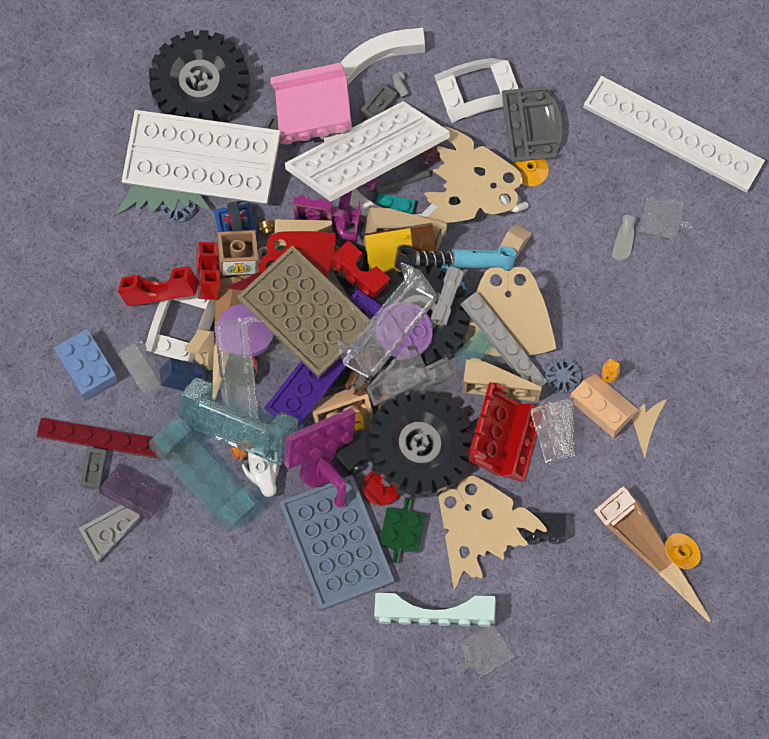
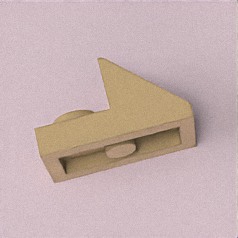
[185,329,214,370]

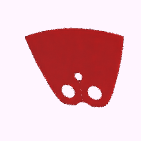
[259,231,335,277]

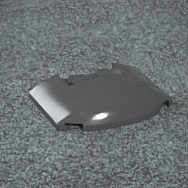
[502,86,562,162]

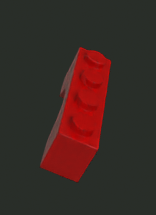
[118,266,199,306]

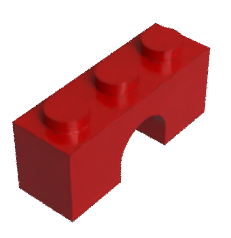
[332,240,390,300]
[195,241,221,300]

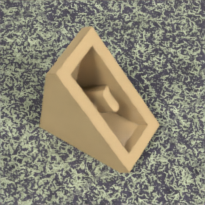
[499,224,532,259]

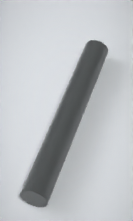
[376,170,430,194]

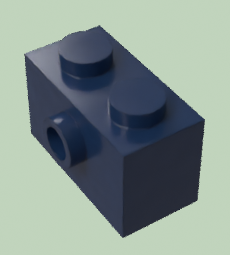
[160,358,206,394]

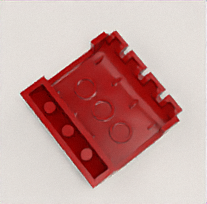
[469,382,543,482]

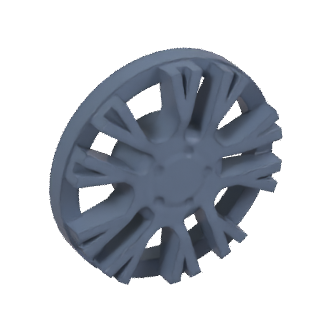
[161,199,196,223]
[545,358,581,394]

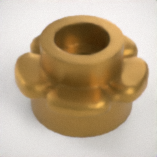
[258,220,275,234]

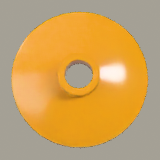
[512,159,549,187]
[665,533,701,569]

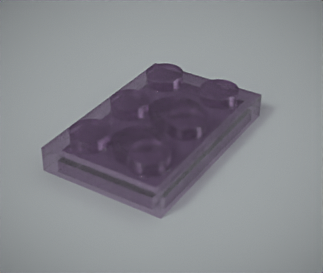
[99,463,170,520]

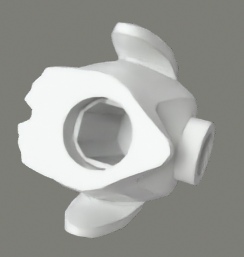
[242,447,280,497]

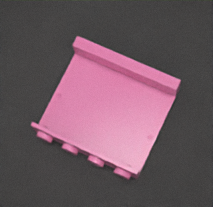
[270,63,352,144]

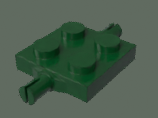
[379,498,426,563]

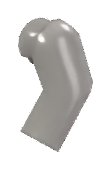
[392,71,409,98]

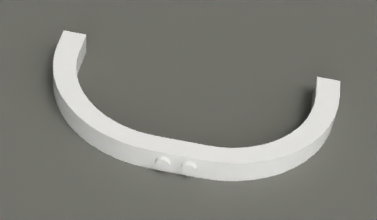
[320,28,447,237]

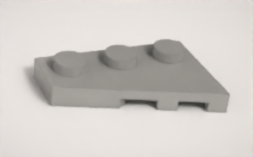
[79,500,140,563]

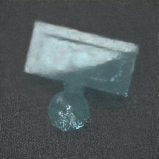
[455,330,496,366]

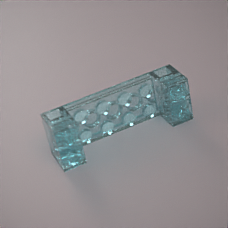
[179,377,298,466]
[149,416,258,532]

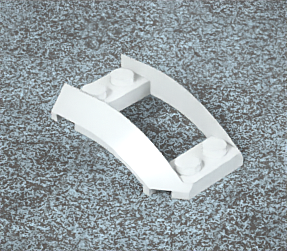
[434,58,519,123]
[144,289,216,364]

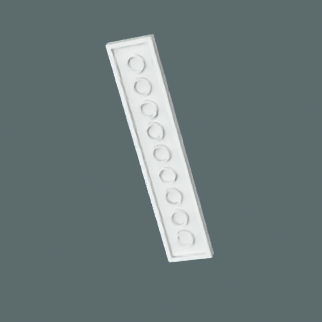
[583,76,765,193]

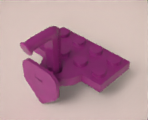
[293,180,377,241]
[284,408,356,508]

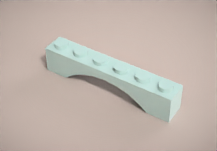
[374,593,496,627]

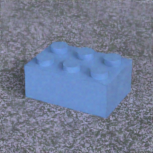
[54,329,118,401]

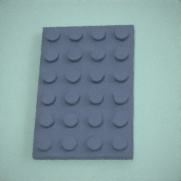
[279,475,395,611]

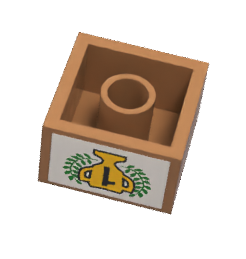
[217,230,258,276]

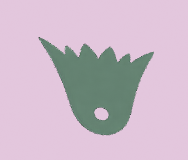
[115,185,210,214]

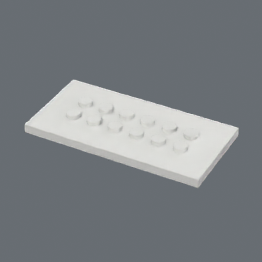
[285,101,450,202]
[122,110,281,205]

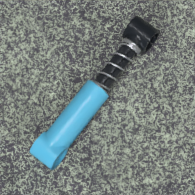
[394,245,516,271]

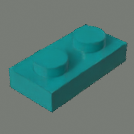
[376,193,415,214]

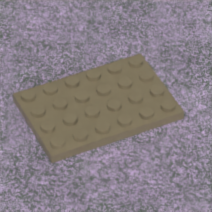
[237,246,374,378]

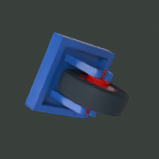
[214,201,258,240]

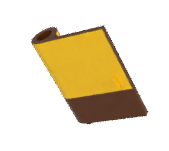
[365,223,438,275]

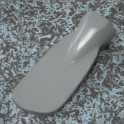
[612,215,637,260]

